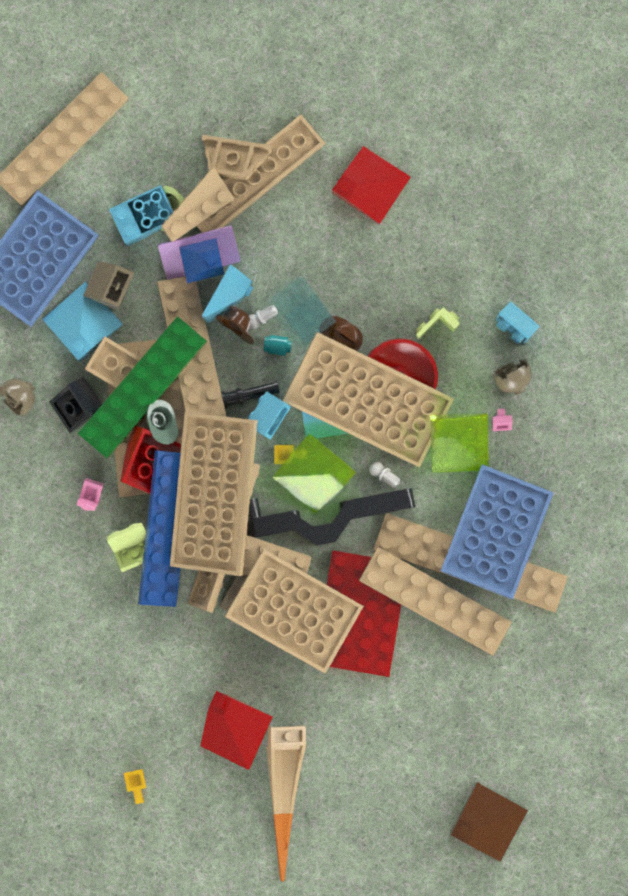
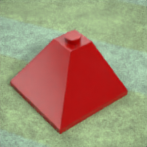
[332,146,411,225]
[120,426,182,494]
[200,691,273,770]

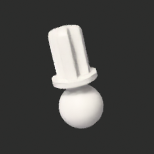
[249,305,278,330]
[369,462,400,488]

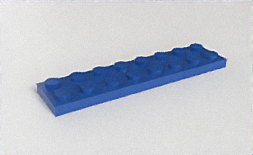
[138,450,181,607]

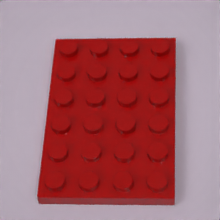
[327,550,401,677]

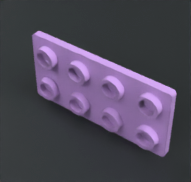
[158,226,241,280]

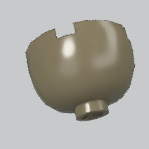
[492,359,532,395]
[0,379,35,417]

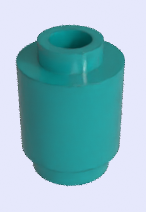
[264,335,292,356]

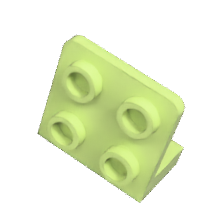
[416,307,460,340]
[106,523,146,572]

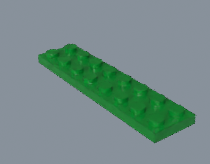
[78,316,207,459]

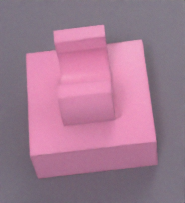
[492,408,512,431]

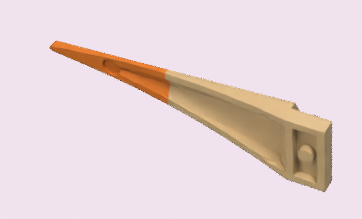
[266,726,306,882]

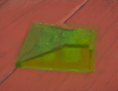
[430,413,489,473]
[272,433,356,514]

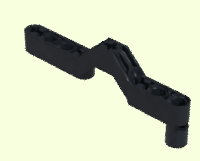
[247,488,416,546]

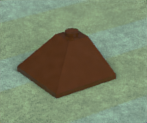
[450,782,528,862]

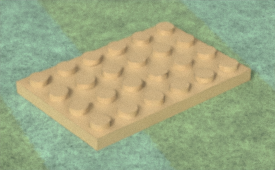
[225,549,364,673]

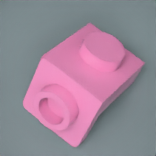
[77,478,104,511]

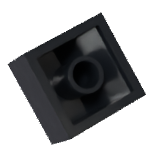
[49,377,102,433]

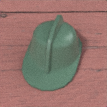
[145,400,178,445]

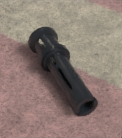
[221,381,280,409]

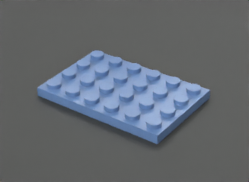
[0,190,99,328]
[440,465,553,600]

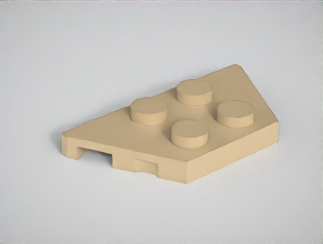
[202,135,273,180]

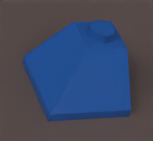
[179,238,225,283]

